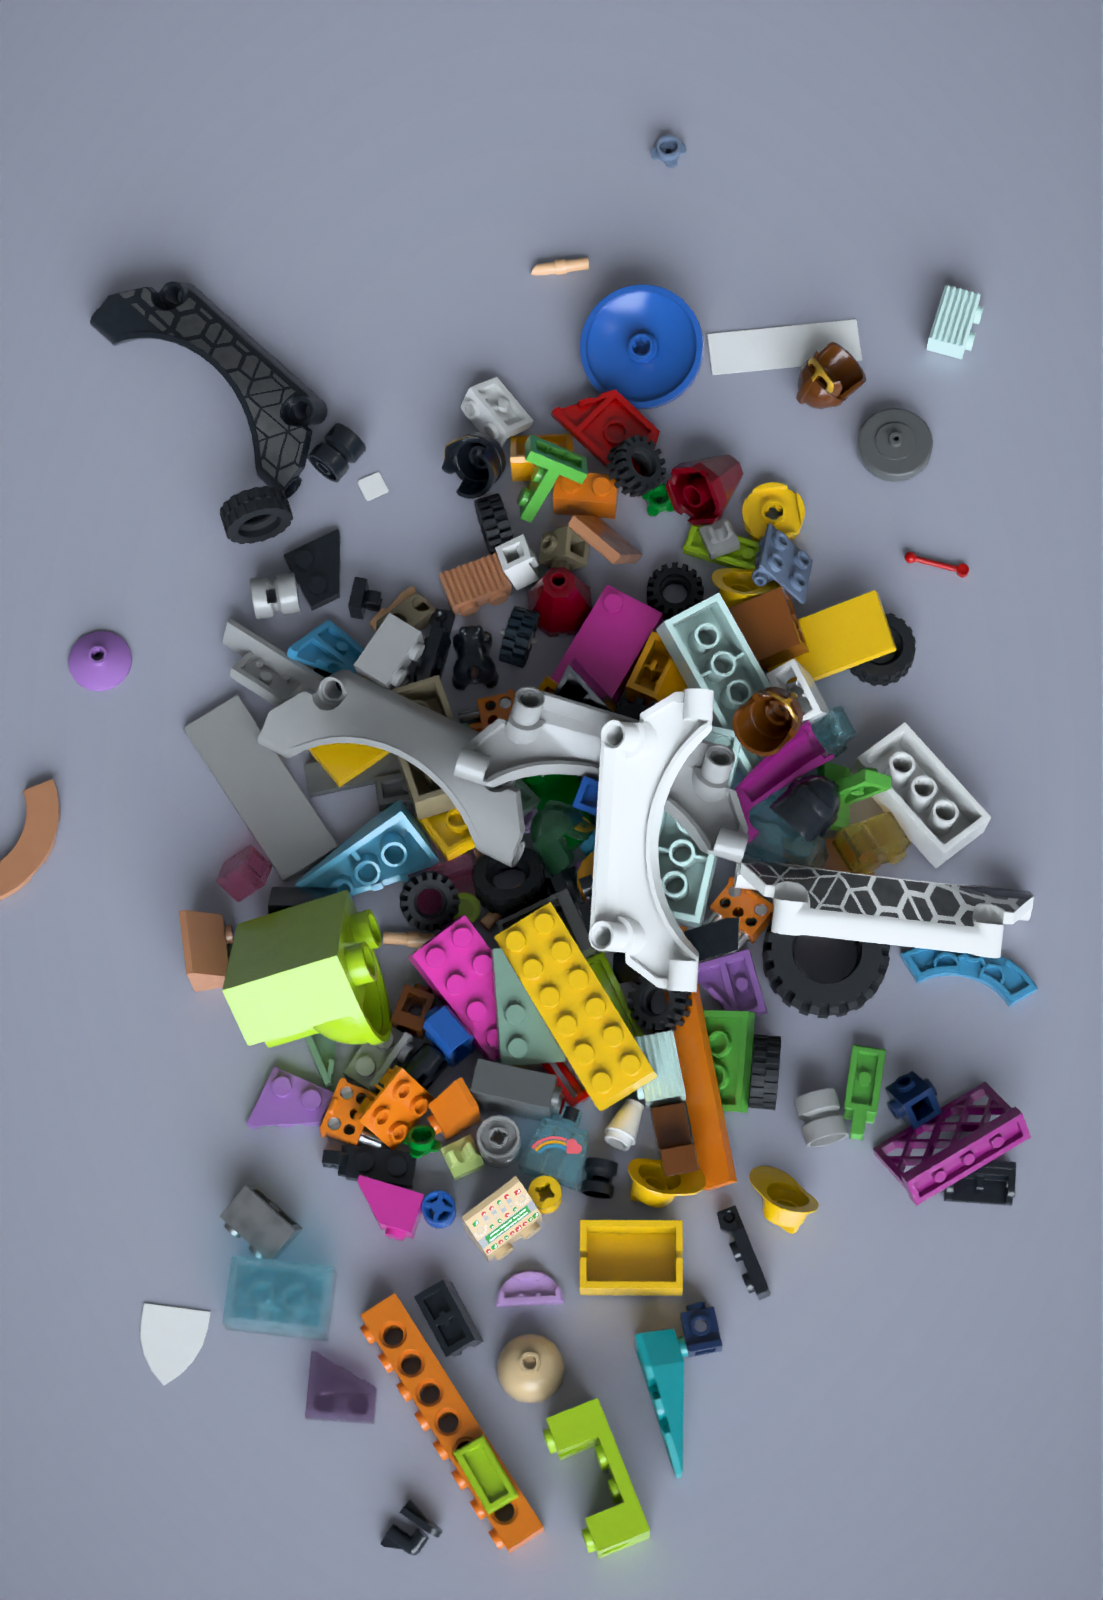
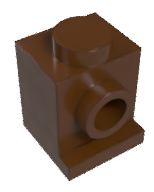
[390,984,437,1040]

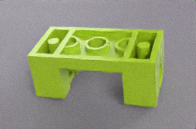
[542,1398,651,1559]

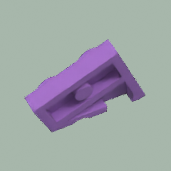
[247,1067,334,1129]

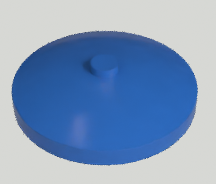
[580,284,704,410]

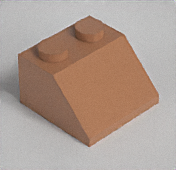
[179,910,234,992]

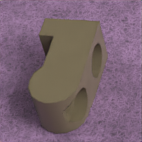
[376,593,436,631]

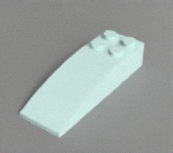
[656,593,772,777]
[658,726,741,927]

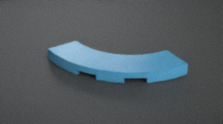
[900,947,1038,1007]

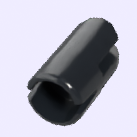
[403,1043,449,1091]

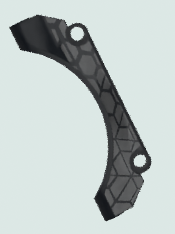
[90,281,328,499]

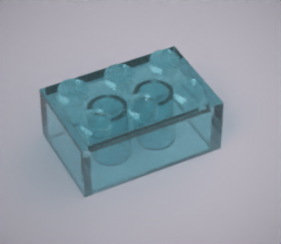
[222,1255,337,1341]

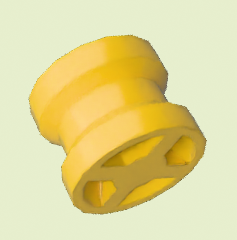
[528,1175,562,1214]

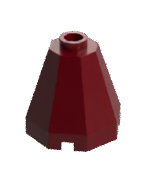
[665,454,744,525]
[527,567,592,637]

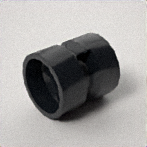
[307,423,366,483]

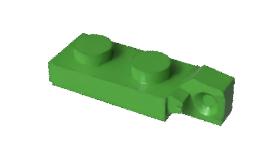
[843,1044,886,1141]

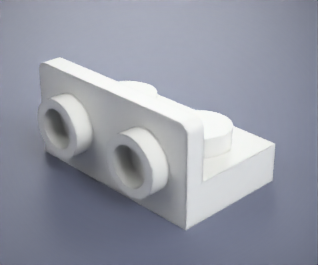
[460,377,534,447]

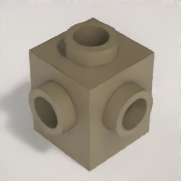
[538,526,590,571]

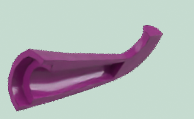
[734,720,835,845]

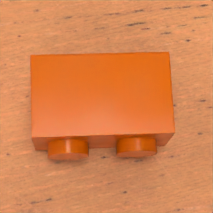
[553,472,619,519]

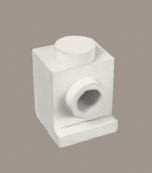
[495,534,540,590]

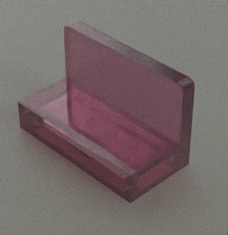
[408,854,477,914]

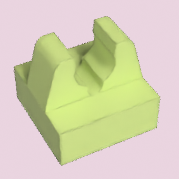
[440,1134,485,1181]

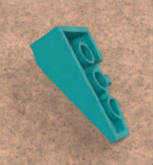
[634,1329,689,1479]

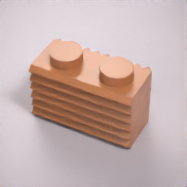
[439,552,512,617]

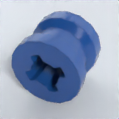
[422,1190,456,1229]

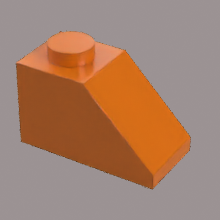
[427,1077,481,1141]

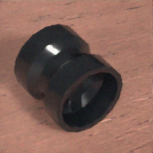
[580,1157,618,1199]

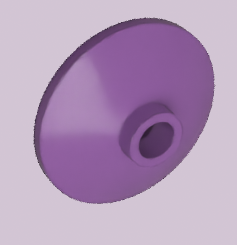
[68,631,132,691]

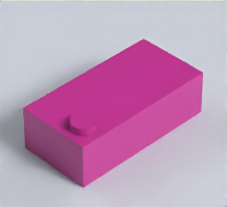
[551,585,663,704]

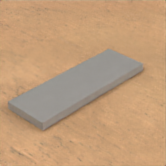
[183,695,339,884]

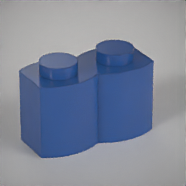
[423,1005,476,1067]

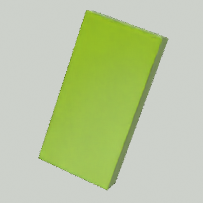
[453,1435,519,1515]

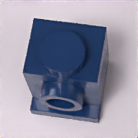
[680,1302,723,1358]

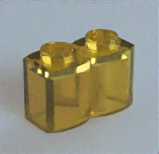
[832,812,911,874]

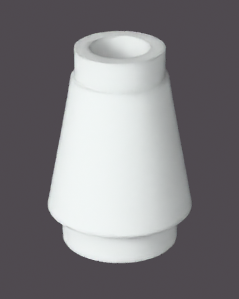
[604,1099,644,1151]

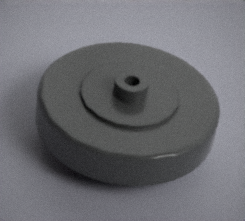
[857,408,933,482]

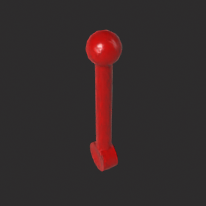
[904,551,969,578]

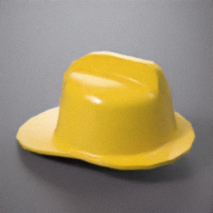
[711,568,784,608]
[628,1158,706,1208]
[749,1166,819,1234]

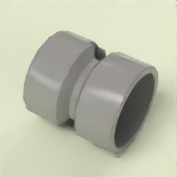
[250,572,301,619]
[794,1088,848,1147]
[476,1115,522,1169]

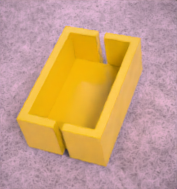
[580,1220,683,1296]

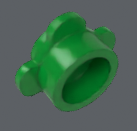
[642,483,675,517]
[403,1125,441,1158]

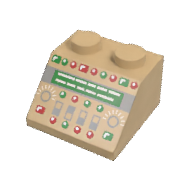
[461,1176,543,1262]

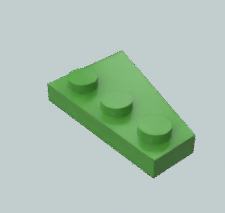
[703,1010,755,1113]

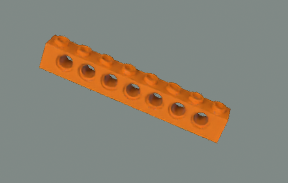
[359,1293,544,1554]

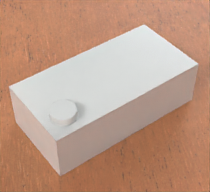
[850,723,991,869]

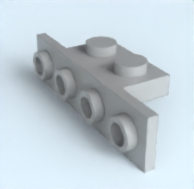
[222,618,325,706]

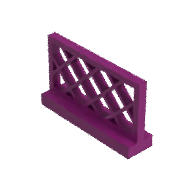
[872,1082,1031,1206]

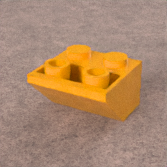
[626,631,688,706]

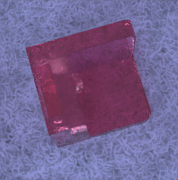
[216,844,273,902]

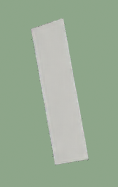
[707,319,862,375]

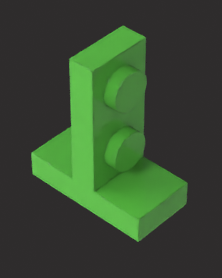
[517,434,588,523]
[817,762,891,832]

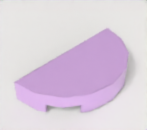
[496,1270,564,1308]

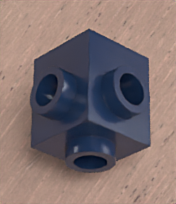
[885,1071,942,1130]

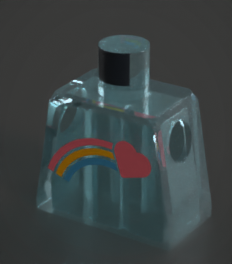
[519,1106,589,1192]

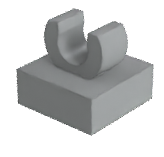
[699,518,740,560]

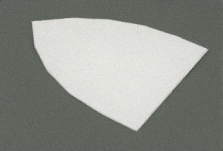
[140,1303,211,1385]

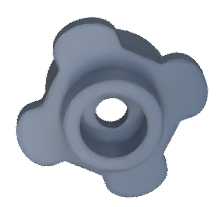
[651,135,686,168]

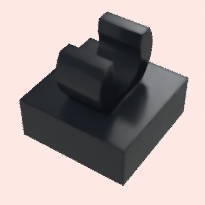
[348,577,383,620]

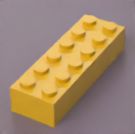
[494,902,658,1112]

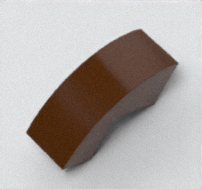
[649,1102,699,1177]

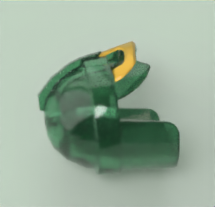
[530,800,596,877]

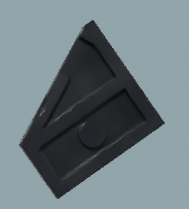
[284,529,341,611]

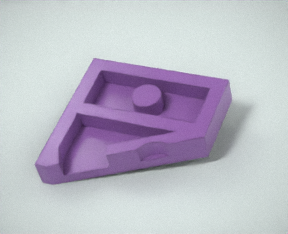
[697,949,768,1017]

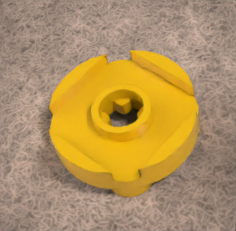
[742,482,805,542]

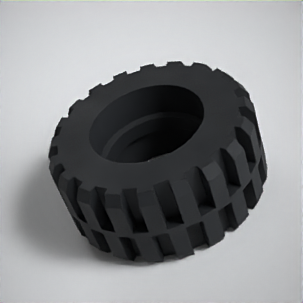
[762,918,890,1019]

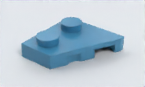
[286,619,364,674]

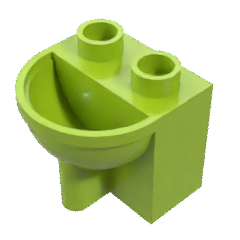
[222,890,392,1048]

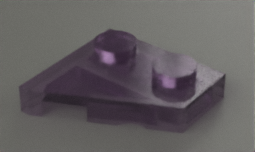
[305,1351,378,1424]

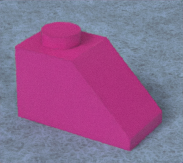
[357,1175,425,1241]

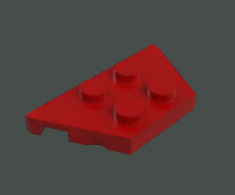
[551,389,660,497]

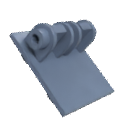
[752,523,813,604]

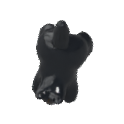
[452,625,499,691]

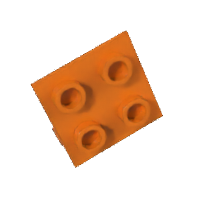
[353,1065,435,1150]

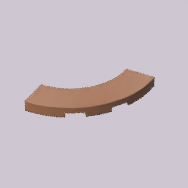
[0,779,60,901]

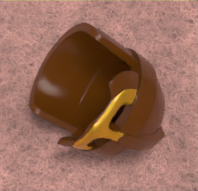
[796,342,866,409]
[732,687,803,756]

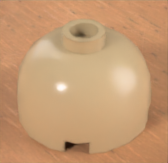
[496,1333,565,1403]

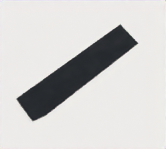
[613,917,739,984]

